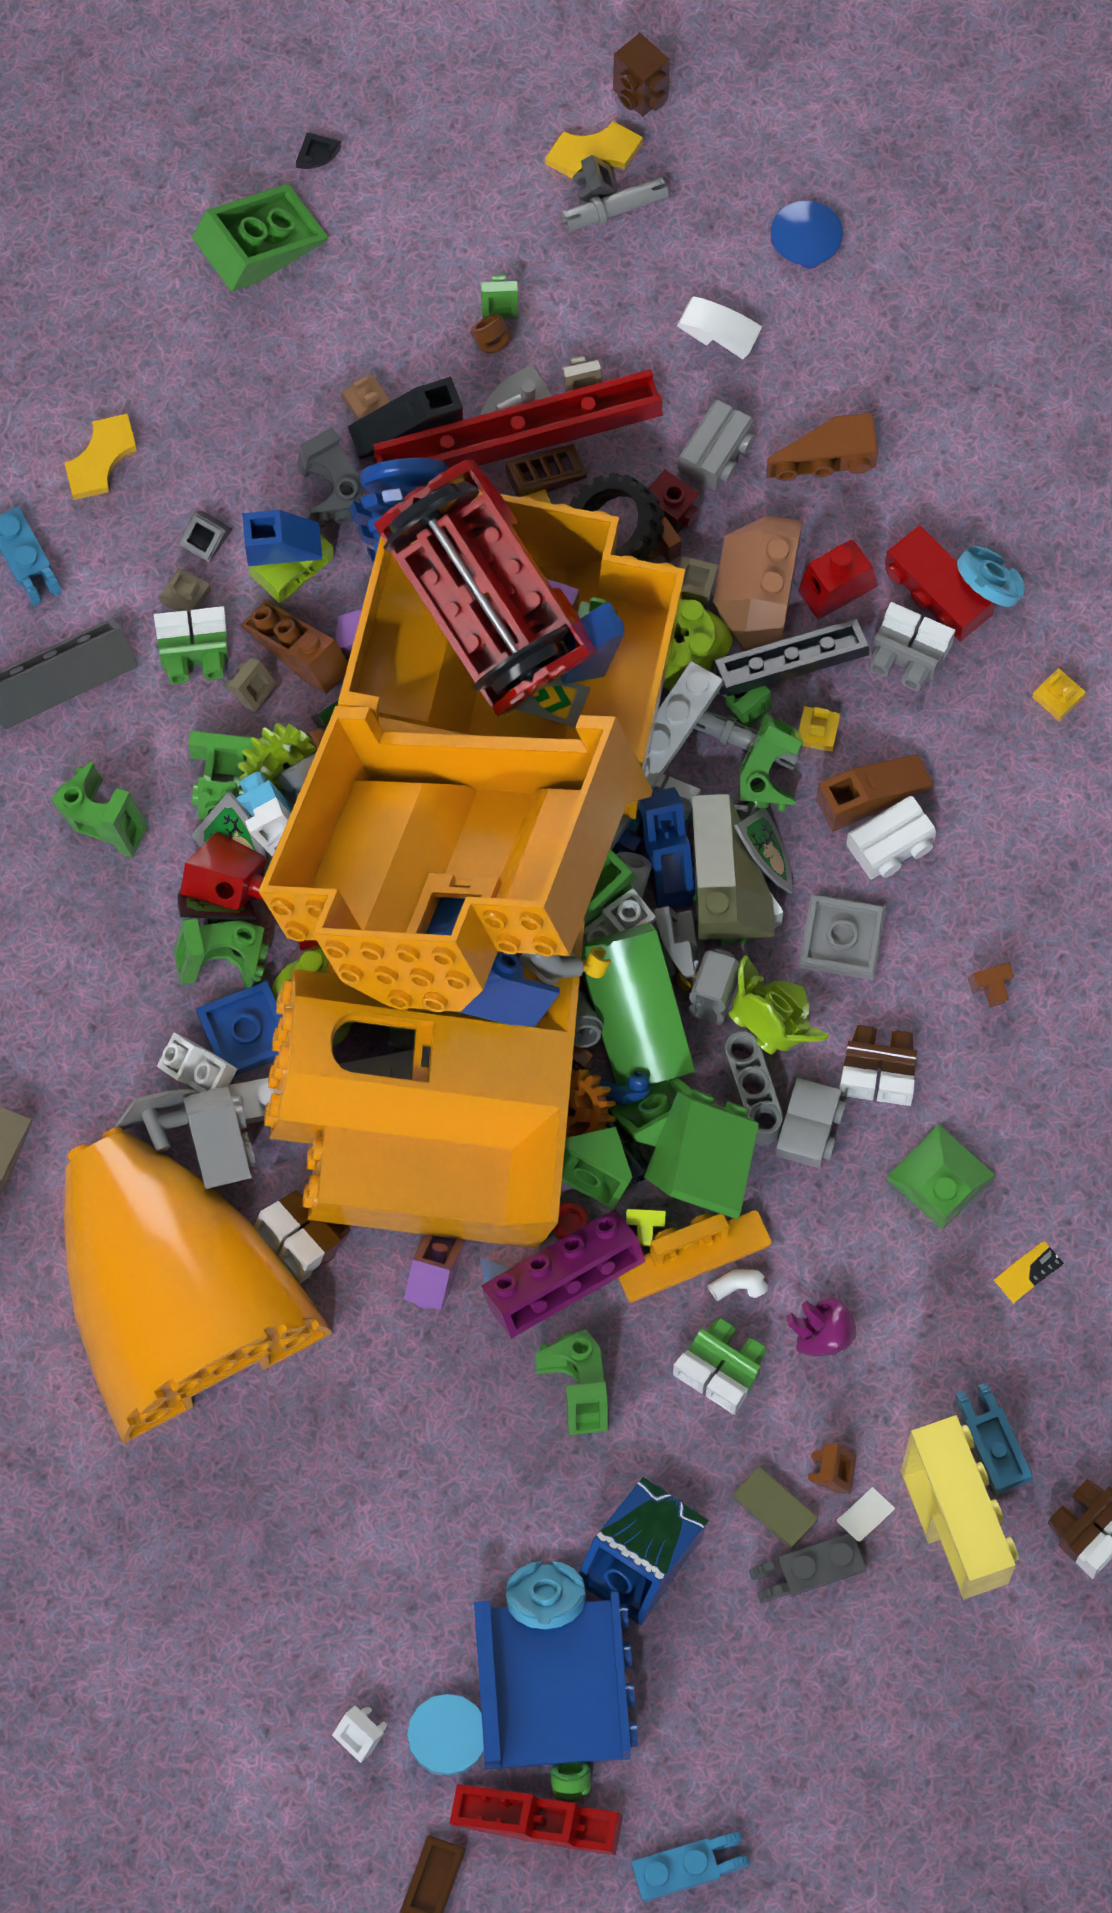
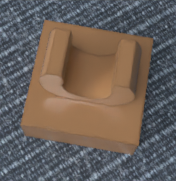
[341,374,391,420]

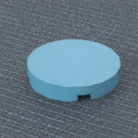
[957,546,1026,607]
[506,1561,586,1629]
[407,1694,484,1775]

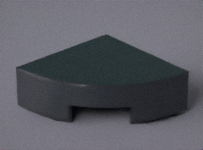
[296,132,341,169]

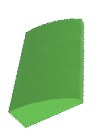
[581,922,695,1086]

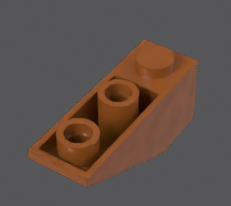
[766,413,878,481]
[240,600,348,694]
[816,754,934,832]

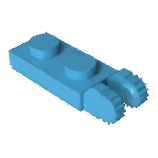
[0,507,62,606]
[955,1382,1033,1496]
[631,1832,751,1903]

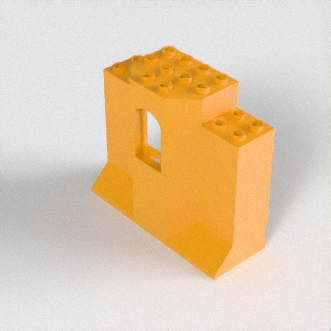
[338,489,685,820]
[259,706,653,1012]
[264,921,585,1248]

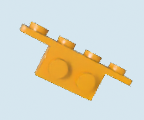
[618,1210,771,1303]

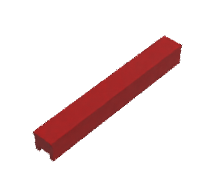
[372,369,663,469]

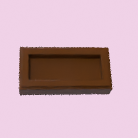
[400,1835,466,1913]

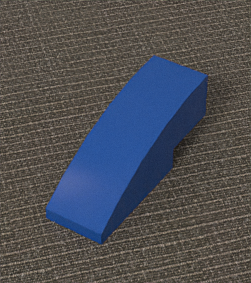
[639,787,695,910]

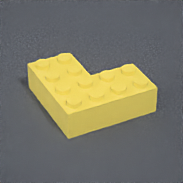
[900,1415,1019,1600]

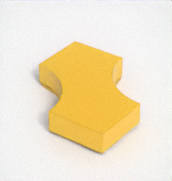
[545,121,643,179]
[64,413,137,500]

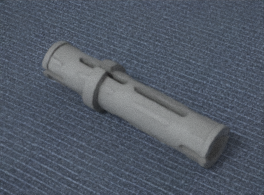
[560,176,669,234]
[694,709,802,771]

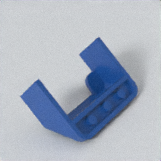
[426,897,560,1027]

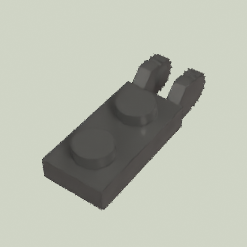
[749,1533,866,1603]

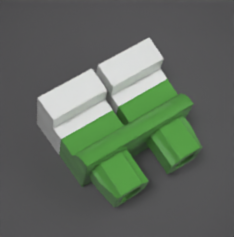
[153,606,229,684]
[673,1318,766,1415]

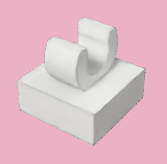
[332,1706,387,1763]

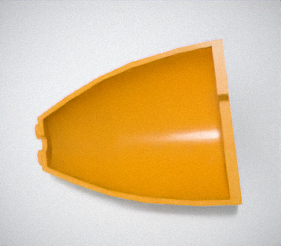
[64,1127,332,1444]

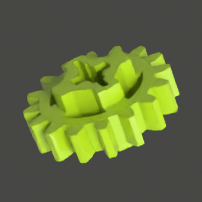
[238,723,316,795]

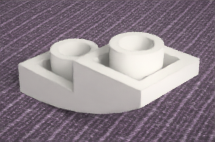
[677,296,762,359]
[583,888,656,944]
[157,1033,237,1092]

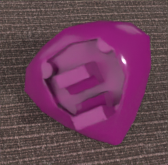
[786,1297,856,1356]

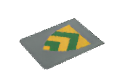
[514,678,590,728]

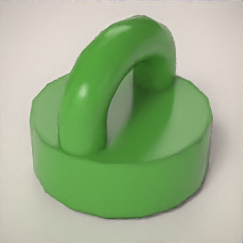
[550,1763,591,1801]

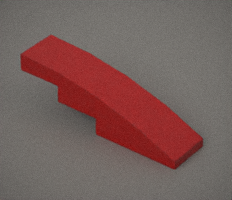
[449,1784,623,1856]

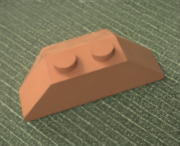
[713,515,803,651]

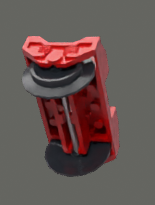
[374,460,598,717]

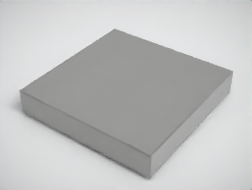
[798,894,886,980]

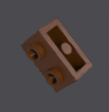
[613,32,670,117]

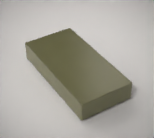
[732,1466,818,1550]

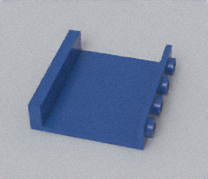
[474,1592,638,1770]

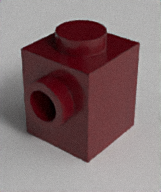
[649,469,701,534]

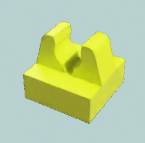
[626,1209,666,1247]

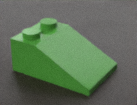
[192,184,328,292]

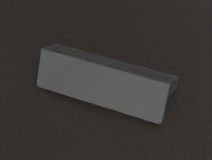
[0,618,137,729]

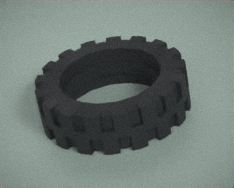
[569,473,665,561]

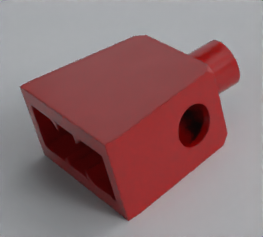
[798,540,877,620]
[180,832,266,910]

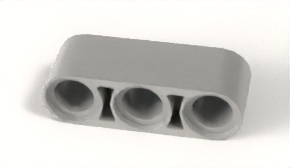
[724,1031,783,1146]

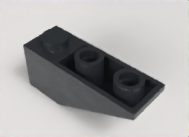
[348,377,463,460]

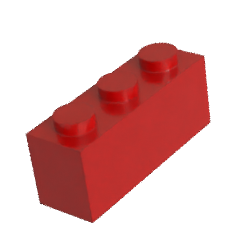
[885,525,995,642]

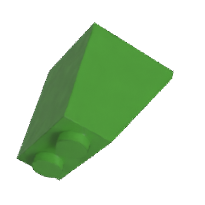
[644,1090,759,1219]

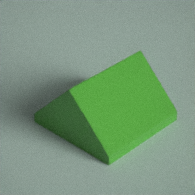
[562,1127,632,1210]

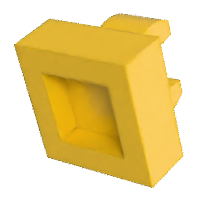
[1032,668,1086,722]
[799,706,841,752]

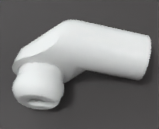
[707,1269,768,1301]

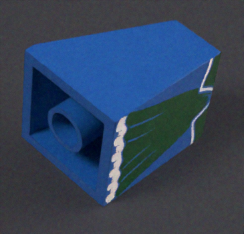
[579,1477,709,1625]

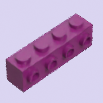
[481,1209,646,1339]

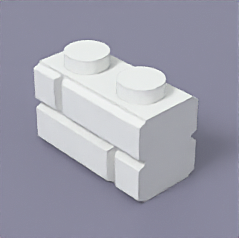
[846,796,936,880]

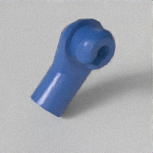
[599,1072,651,1106]

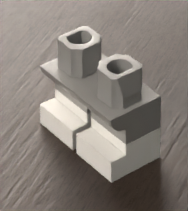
[870,602,955,692]

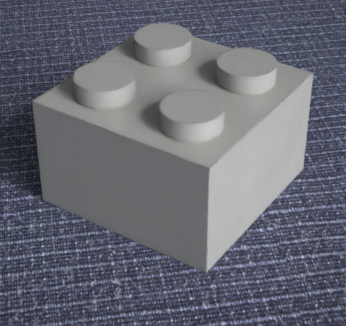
[183,1086,256,1189]

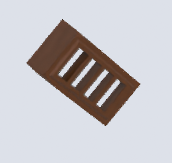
[505,444,587,497]

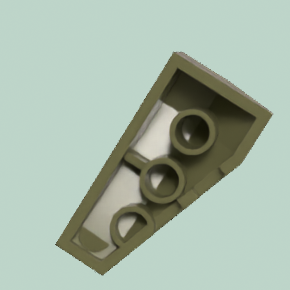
[691,794,775,940]

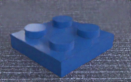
[196,981,282,1076]

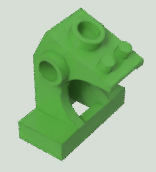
[739,713,803,811]
[188,731,254,820]
[51,762,149,858]
[173,919,268,989]
[535,1329,608,1435]

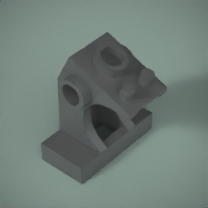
[297,427,363,527]

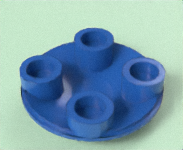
[771,201,843,269]

